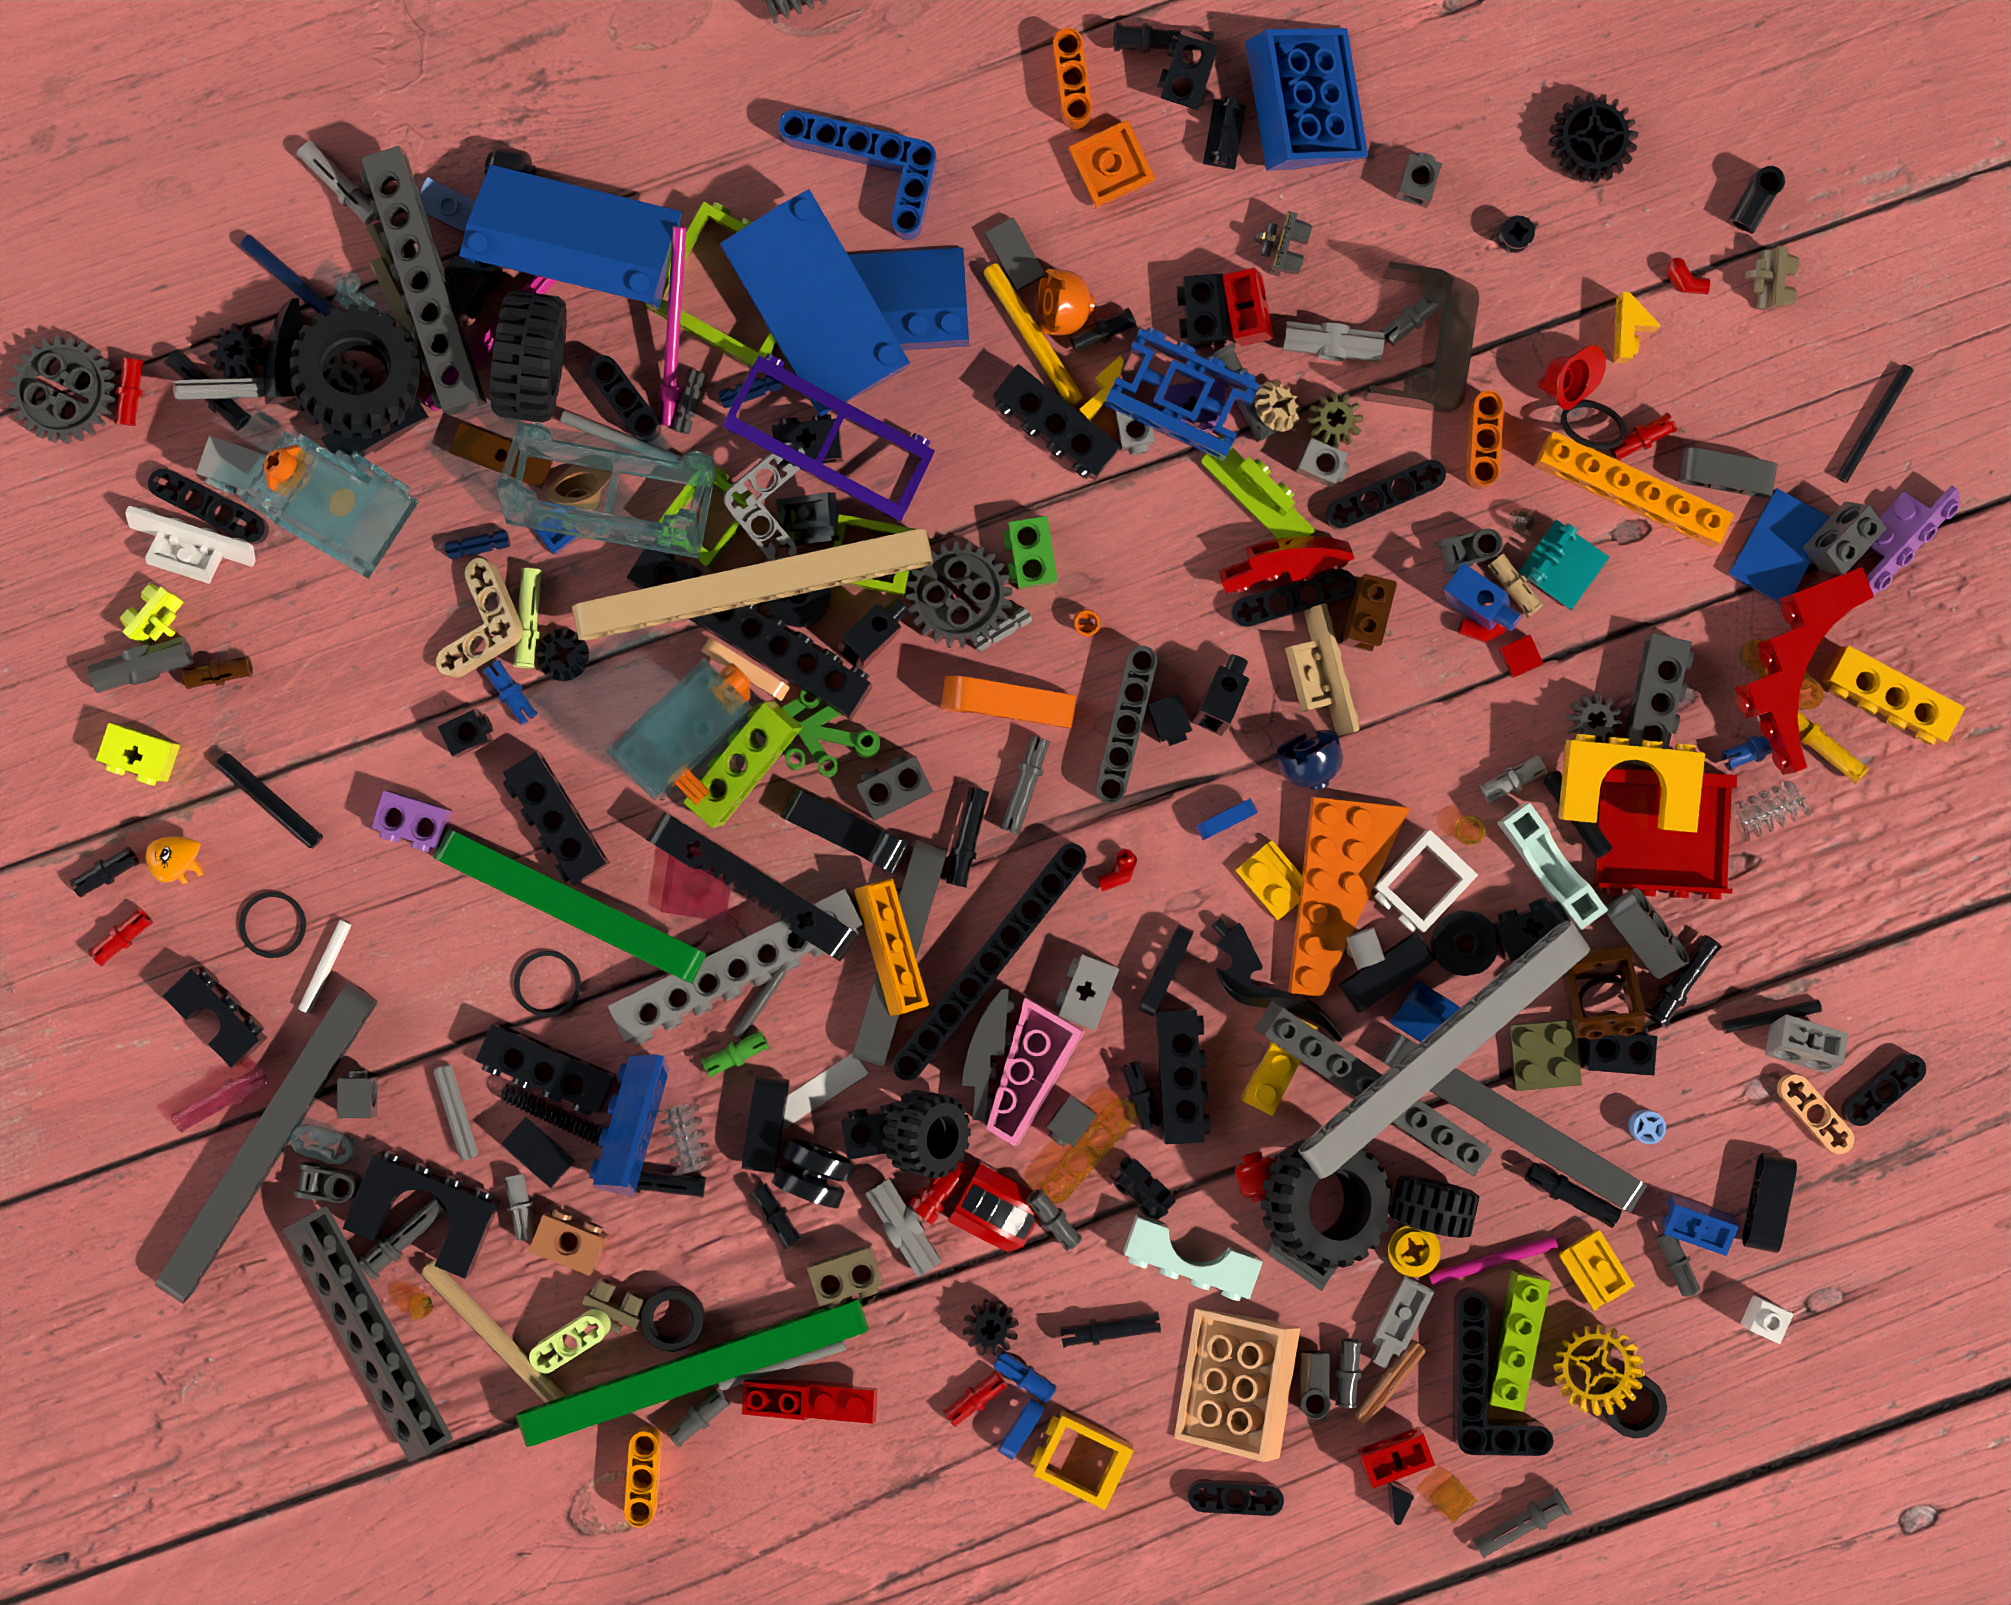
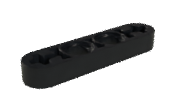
[1325,459,1446,530]
[148,469,269,544]
[1231,569,1356,628]

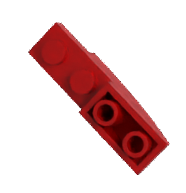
[1219,536,1355,594]
[742,1380,878,1424]

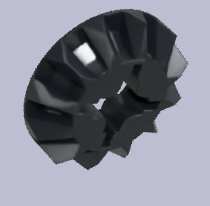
[536,628,589,681]

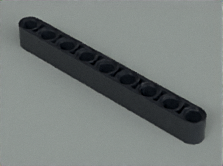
[893,843,1087,1081]

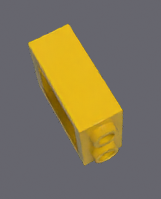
[1030,1410,1134,1510]

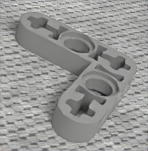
[724,442,805,561]

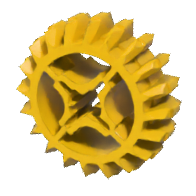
[1553,1325,1645,1416]

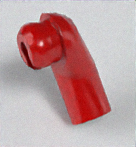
[1458,618,1506,642]

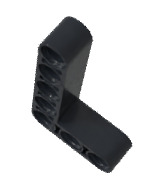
[1452,1287,1554,1456]

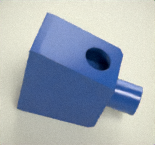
[1444,563,1522,631]

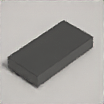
[985,217,1045,292]

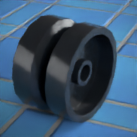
[772,1138,856,1208]

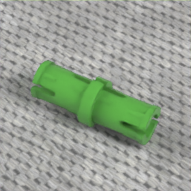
[701,1030,770,1078]

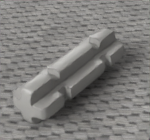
[973,607,1032,652]

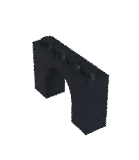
[342,1149,501,1279]

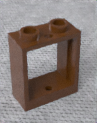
[1562,947,1646,1040]

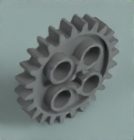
[7,336,118,444]
[906,541,1013,649]

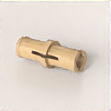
[1487,553,1544,618]

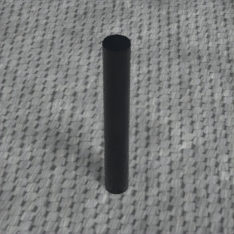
[1721,999,1822,1034]

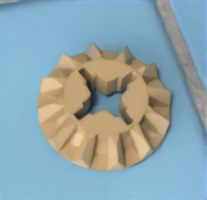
[1254,380,1302,432]

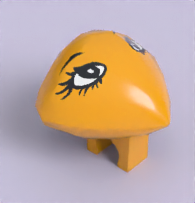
[145,836,204,885]

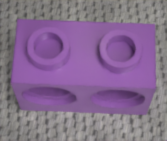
[371,790,452,852]

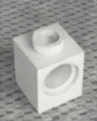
[1740,1294,1794,1344]

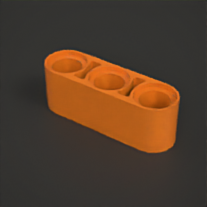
[1053,28,1092,130]
[1465,390,1504,490]

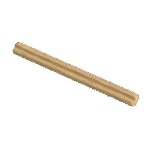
[421,1261,566,1402]

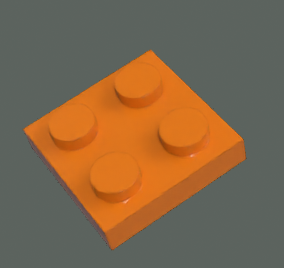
[1068,120,1156,209]

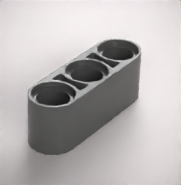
[1678,448,1778,498]
[1606,888,1689,979]

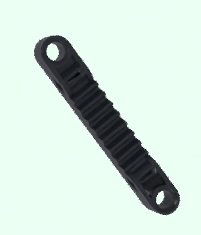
[646,812,858,961]

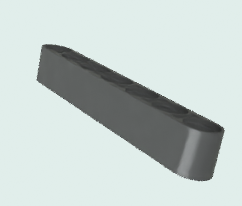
[852,840,948,1067]

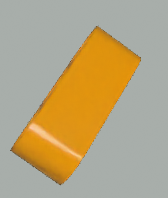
[624,1425,662,1528]

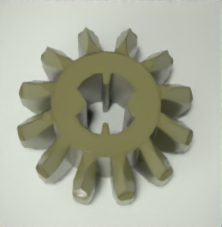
[1306,392,1363,449]

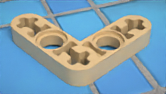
[436,558,523,678]

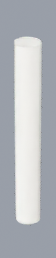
[298,919,352,1014]

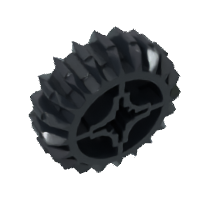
[1548,93,1638,184]

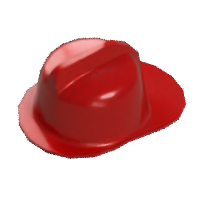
[1538,345,1606,410]

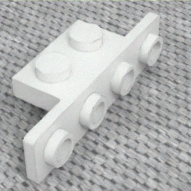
[125,506,256,584]

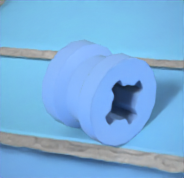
[1628,1109,1666,1144]

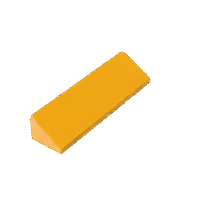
[854,878,929,1016]

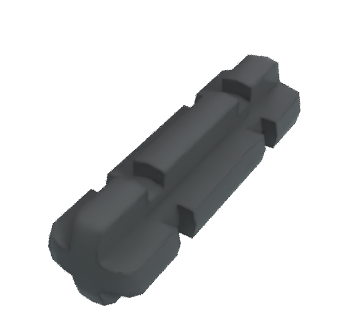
[672,369,705,434]

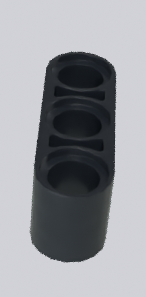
[589,355,661,442]
[1339,932,1436,1013]
[742,1074,790,1174]
[1742,1153,1797,1253]

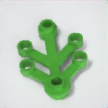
[757,690,880,777]

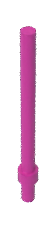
[659,226,687,426]

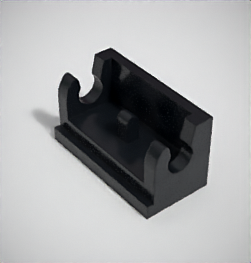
[501,1117,575,1189]

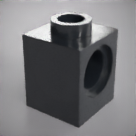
[1147,693,1193,746]
[438,709,494,757]

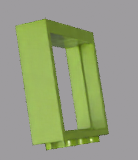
[646,202,779,374]

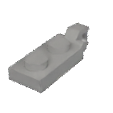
[1371,1275,1434,1368]

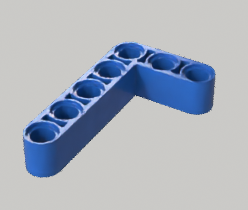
[778,110,937,240]

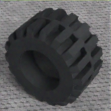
[883,1090,971,1179]
[1389,1175,1480,1238]

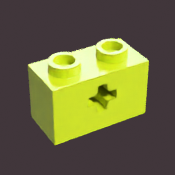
[96,723,180,786]

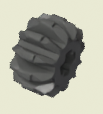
[1565,693,1623,743]

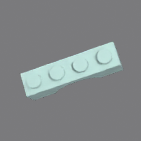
[1497,803,1608,930]
[1123,1214,1263,1301]

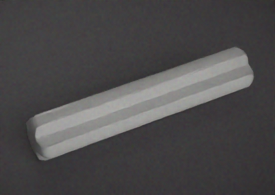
[173,378,265,400]
[434,1064,478,1161]

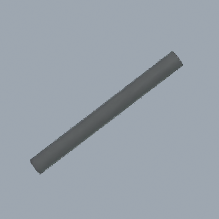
[731,935,806,1039]

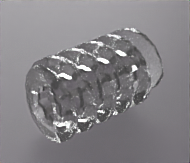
[1733,780,1811,842]
[657,1103,712,1176]

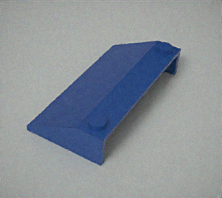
[459,165,683,309]
[720,189,910,417]

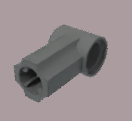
[1298,1351,1331,1420]

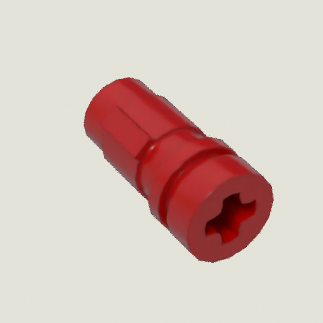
[908,1162,973,1225]

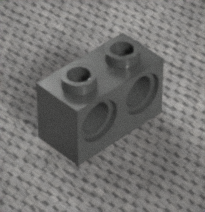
[1802,501,1887,575]
[856,753,934,821]

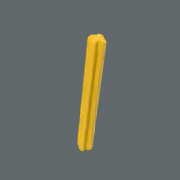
[983,263,1082,406]

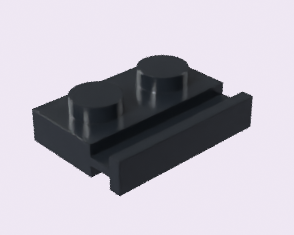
[776,492,839,547]

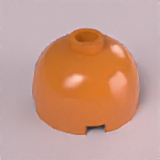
[1036,269,1095,335]

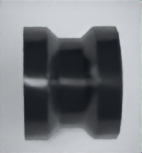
[1498,215,1535,253]

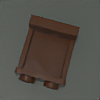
[1340,574,1397,652]

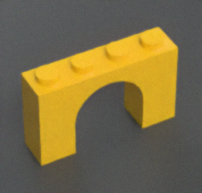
[1558,734,1705,833]

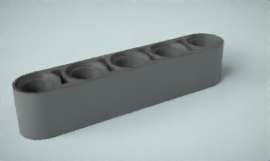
[1096,646,1157,804]

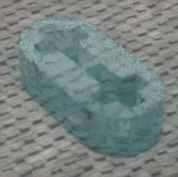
[290,1124,355,1164]

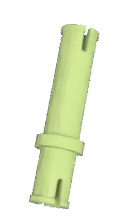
[513,568,542,669]

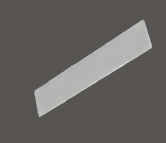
[782,1052,868,1130]

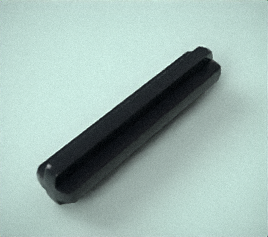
[1543,771,1612,859]

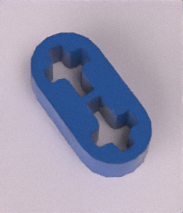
[1195,798,1258,840]
[997,1398,1045,1460]

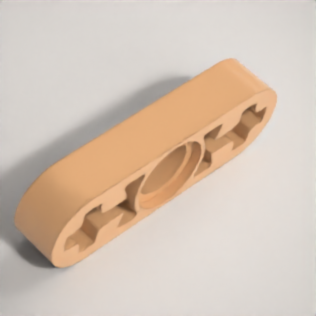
[701,637,790,701]
[1777,1074,1854,1154]

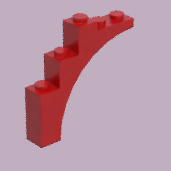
[1735,567,1874,775]

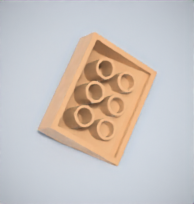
[1174,1308,1300,1462]

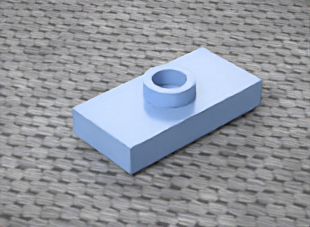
[419,177,476,234]

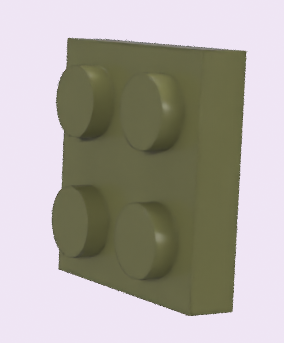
[1508,1019,1582,1091]

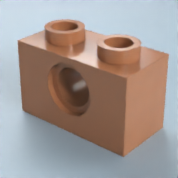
[528,1209,609,1276]

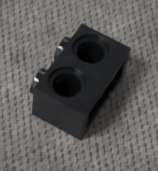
[1157,29,1220,110]
[1177,273,1228,347]
[1582,1027,1658,1076]
[841,1103,894,1160]

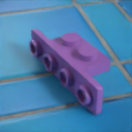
[1866,486,1960,595]

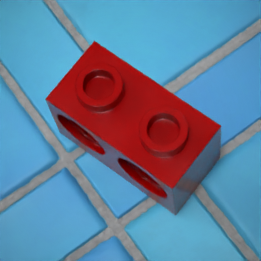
[1223,267,1274,346]
[1357,1427,1436,1489]

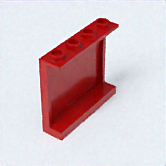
[1594,769,1737,900]

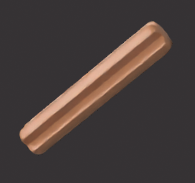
[1354,1339,1426,1425]

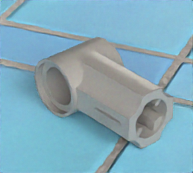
[1345,928,1385,969]

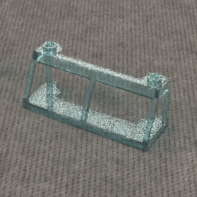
[497,422,715,558]

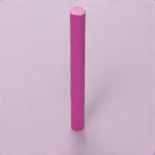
[1428,1236,1558,1286]

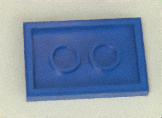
[1727,488,1830,605]

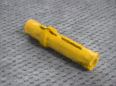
[1798,711,1869,784]

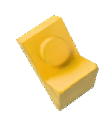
[1613,292,1661,364]

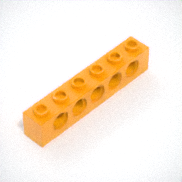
[1533,431,1734,548]

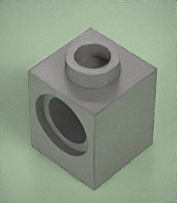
[1114,403,1155,455]
[1296,438,1350,488]

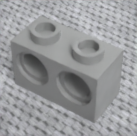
[1765,1014,1848,1073]

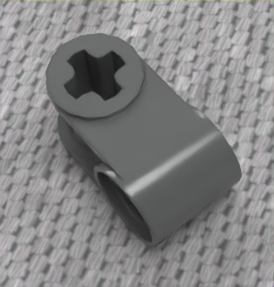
[1436,528,1503,574]
[294,1162,362,1203]

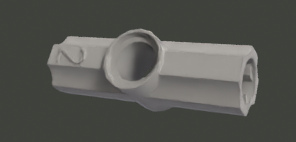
[1282,321,1385,362]
[865,1178,942,1277]

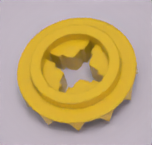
[1387,1225,1441,1277]

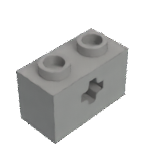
[1054,953,1119,1030]

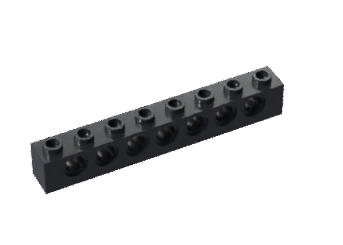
[626,544,873,720]

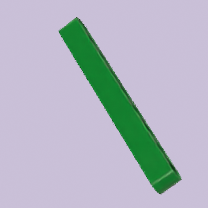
[433,828,707,984]

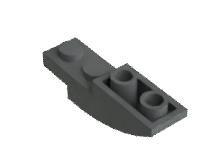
[962,987,1015,1121]

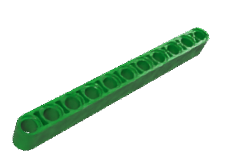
[515,1298,869,1447]

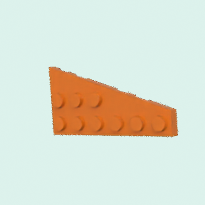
[1288,796,1410,996]

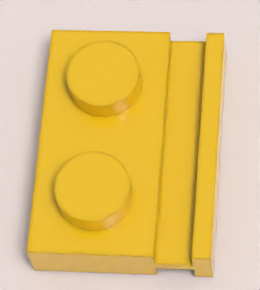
[1235,840,1302,921]
[1557,1229,1635,1311]

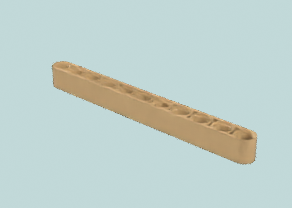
[572,529,933,640]

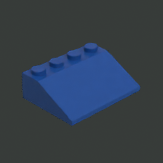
[1245,28,1368,171]
[848,248,969,350]
[589,1054,670,1198]

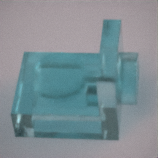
[334,272,381,316]

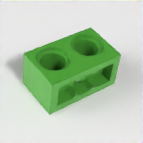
[1003,516,1058,590]

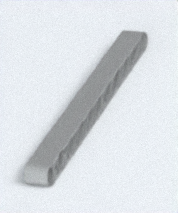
[1298,920,1590,1179]

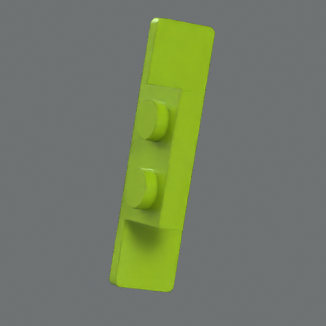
[1201,439,1315,539]

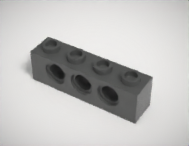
[1620,633,1694,771]

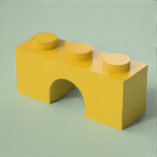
[1240,1016,1318,1116]

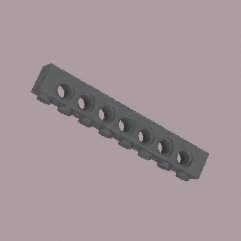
[360,145,487,416]
[1254,1001,1493,1177]
[283,1206,453,1462]

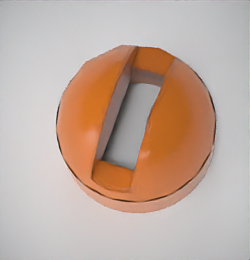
[1074,609,1101,636]

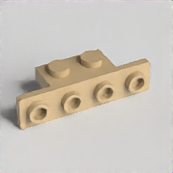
[1285,604,1359,736]

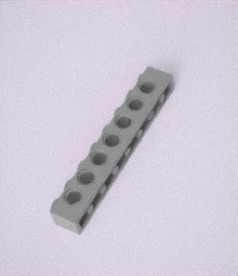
[608,889,864,1046]

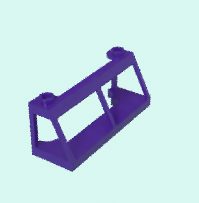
[721,353,935,521]

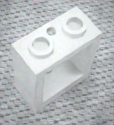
[1373,830,1478,933]

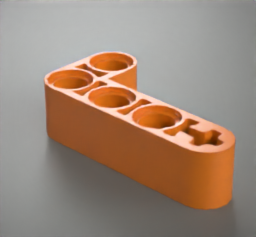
[940,676,1077,729]

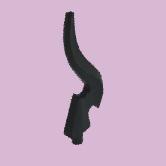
[1212,917,1343,1042]

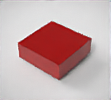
[1499,634,1544,678]

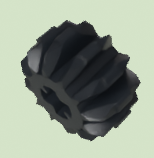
[209,324,267,379]
[963,1299,1019,1356]

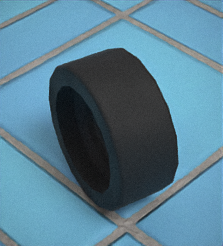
[640,1286,705,1352]
[1602,1373,1667,1439]

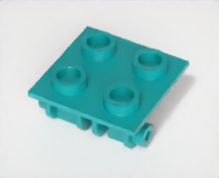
[1518,519,1610,610]

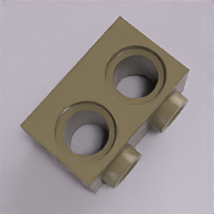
[807,1243,884,1308]

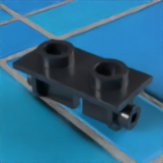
[1203,97,1246,170]
[1108,1156,1176,1220]

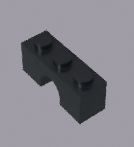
[163,967,267,1068]

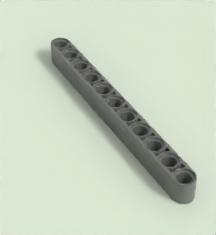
[155,982,378,1304]

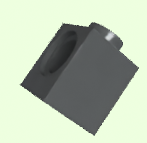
[1395,152,1442,208]
[337,1070,378,1118]
[1046,1093,1097,1147]

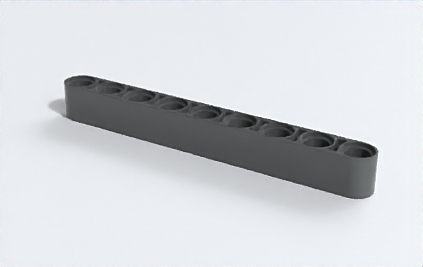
[1380,1032,1647,1213]

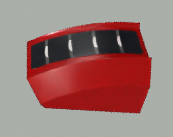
[948,1161,1040,1252]

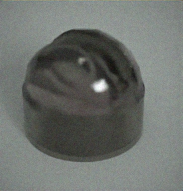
[1508,508,1535,535]

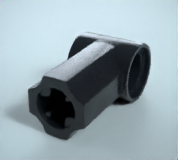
[1728,166,1785,234]

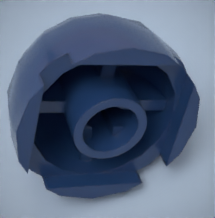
[1275,730,1343,790]

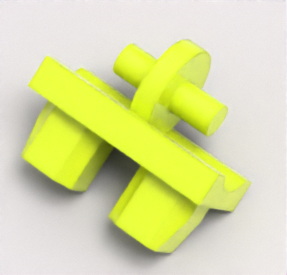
[120,583,184,645]

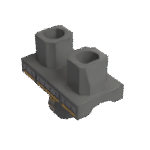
[1255,211,1312,277]

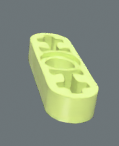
[529,1309,611,1373]

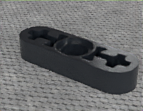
[1138,924,1194,1017]
[1841,1053,1926,1126]
[1187,1479,1284,1516]

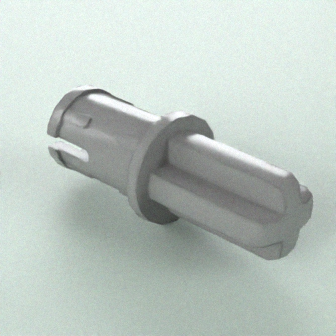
[503,1173,535,1241]

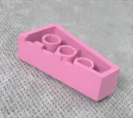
[986,997,1085,1146]

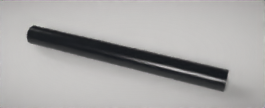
[1836,364,1914,483]

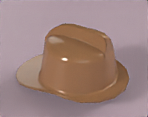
[546,456,614,522]

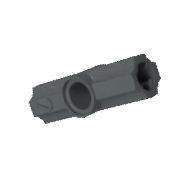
[87,636,193,693]

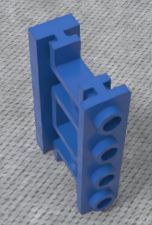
[1105,327,1260,461]

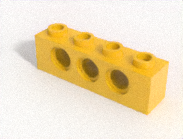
[1821,645,1966,746]

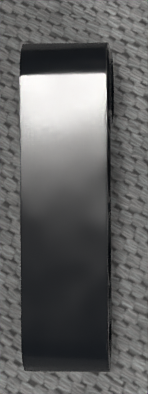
[780,787,909,873]

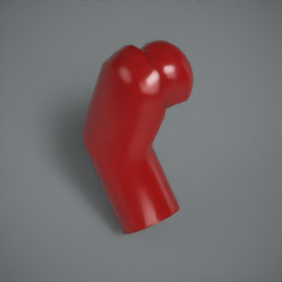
[1666,258,1710,295]
[1097,849,1137,892]

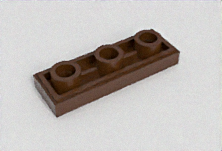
[449,422,554,489]

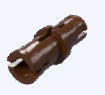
[182,656,253,689]

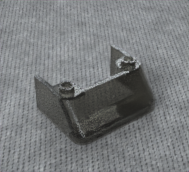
[1364,261,1479,413]

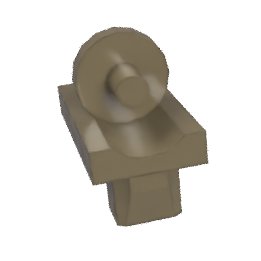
[1745,246,1799,311]
[581,1278,645,1334]

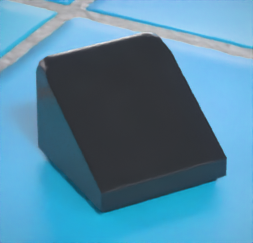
[1388,1481,1414,1525]

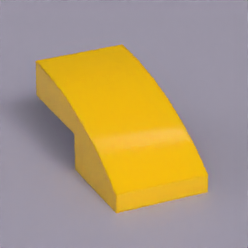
[1079,356,1124,421]

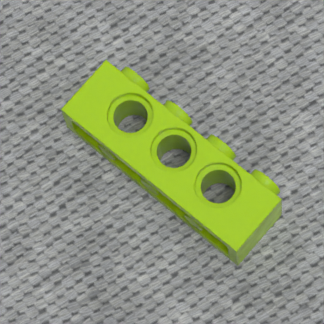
[683,701,803,828]
[1488,1269,1551,1412]

